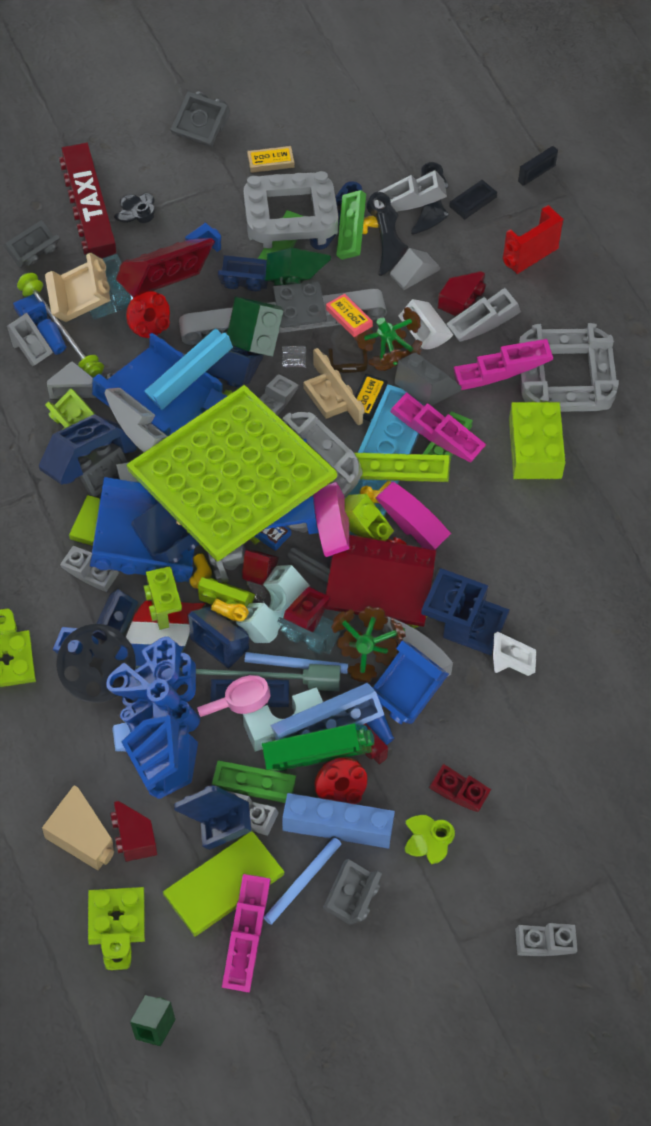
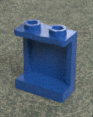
[372,641,449,724]

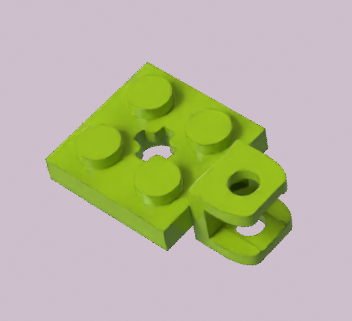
[0,609,36,687]
[88,887,145,970]

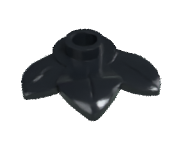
[114,193,155,223]

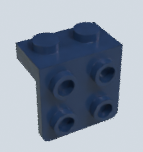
[218,255,268,292]
[131,502,200,564]
[174,785,251,850]

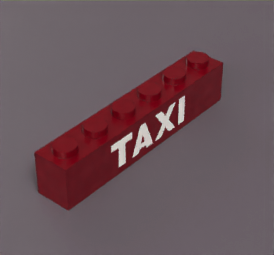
[59,142,117,261]

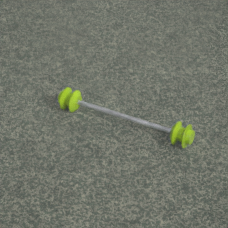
[17,273,104,378]

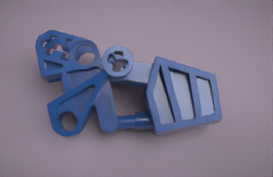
[106,636,200,799]

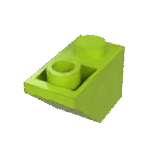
[345,494,394,541]

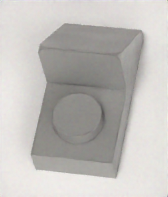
[7,313,53,366]

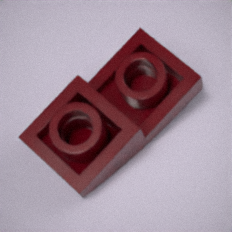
[428,764,492,812]

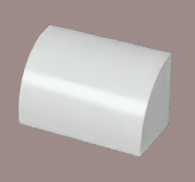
[399,299,453,349]

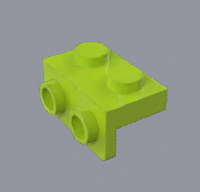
[45,388,96,430]
[143,567,182,630]
[198,577,255,607]

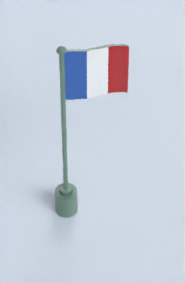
[115,601,341,691]

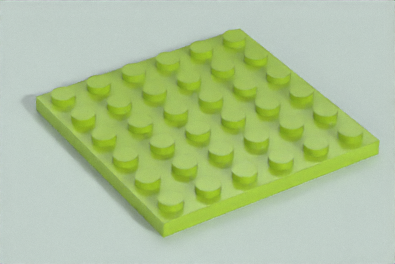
[126,385,337,562]

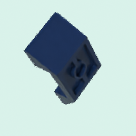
[39,414,138,485]

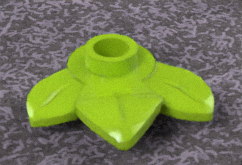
[405,815,455,864]

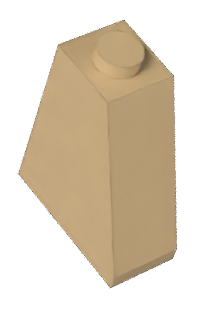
[42,785,114,870]

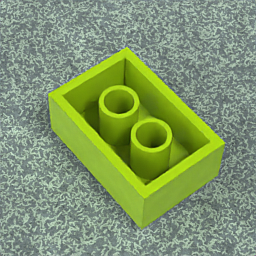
[509,402,565,479]

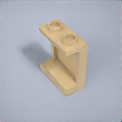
[45,253,111,322]

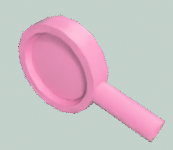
[197,675,270,717]

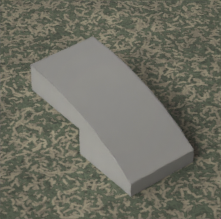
[259,374,298,416]

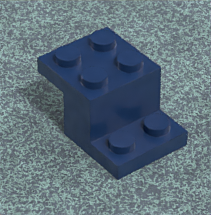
[421,568,510,656]

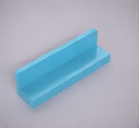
[144,328,233,410]

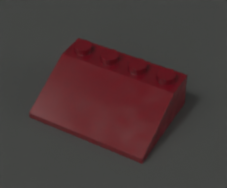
[326,535,436,627]

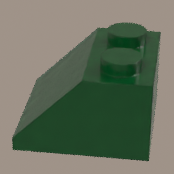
[265,248,331,286]
[227,296,284,357]

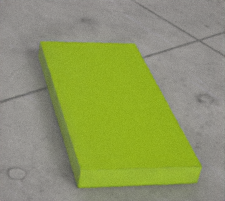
[163,831,284,937]

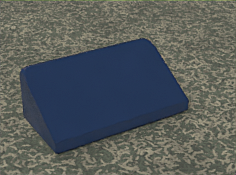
[92,589,138,641]

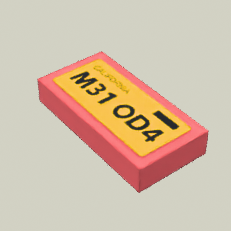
[326,294,373,337]

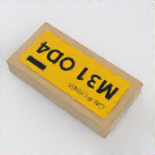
[247,146,294,173]

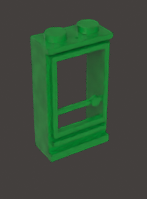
[262,723,374,772]

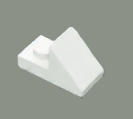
[493,632,536,676]

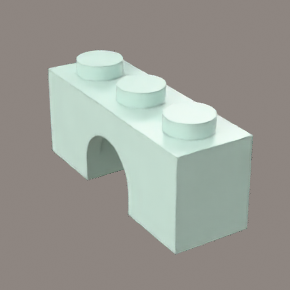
[236,565,310,643]
[243,687,323,752]

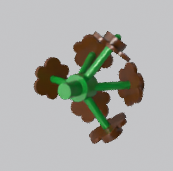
[354,307,423,371]
[331,606,406,682]

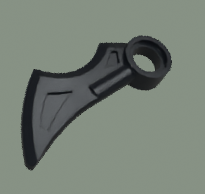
[411,162,449,234]
[366,192,408,276]

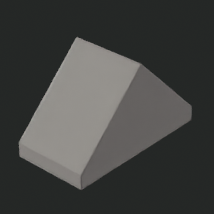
[390,248,440,290]
[47,361,96,399]

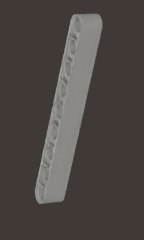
[179,289,387,345]

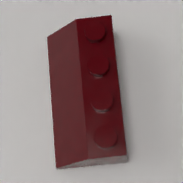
[116,238,215,298]

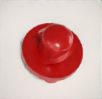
[126,291,170,338]
[315,757,368,804]

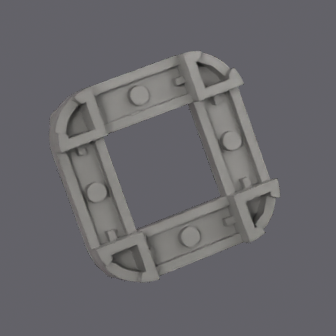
[244,171,338,248]
[519,323,619,412]
[282,412,363,533]

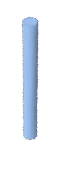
[245,652,348,674]
[264,837,342,925]

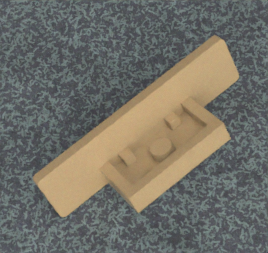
[303,348,365,425]

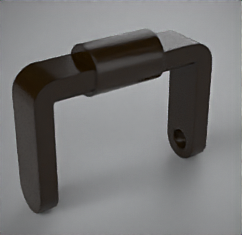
[329,348,368,373]

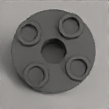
[208,544,246,584]

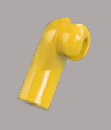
[189,554,212,589]
[211,598,249,622]

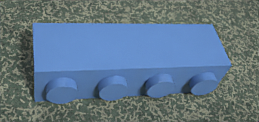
[270,683,384,740]
[283,793,395,849]

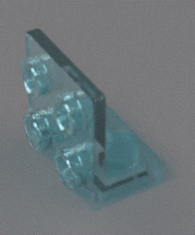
[277,616,342,655]

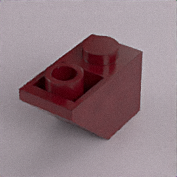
[438,271,486,316]
[110,801,157,862]

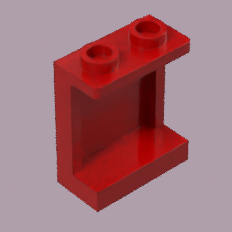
[503,205,563,274]

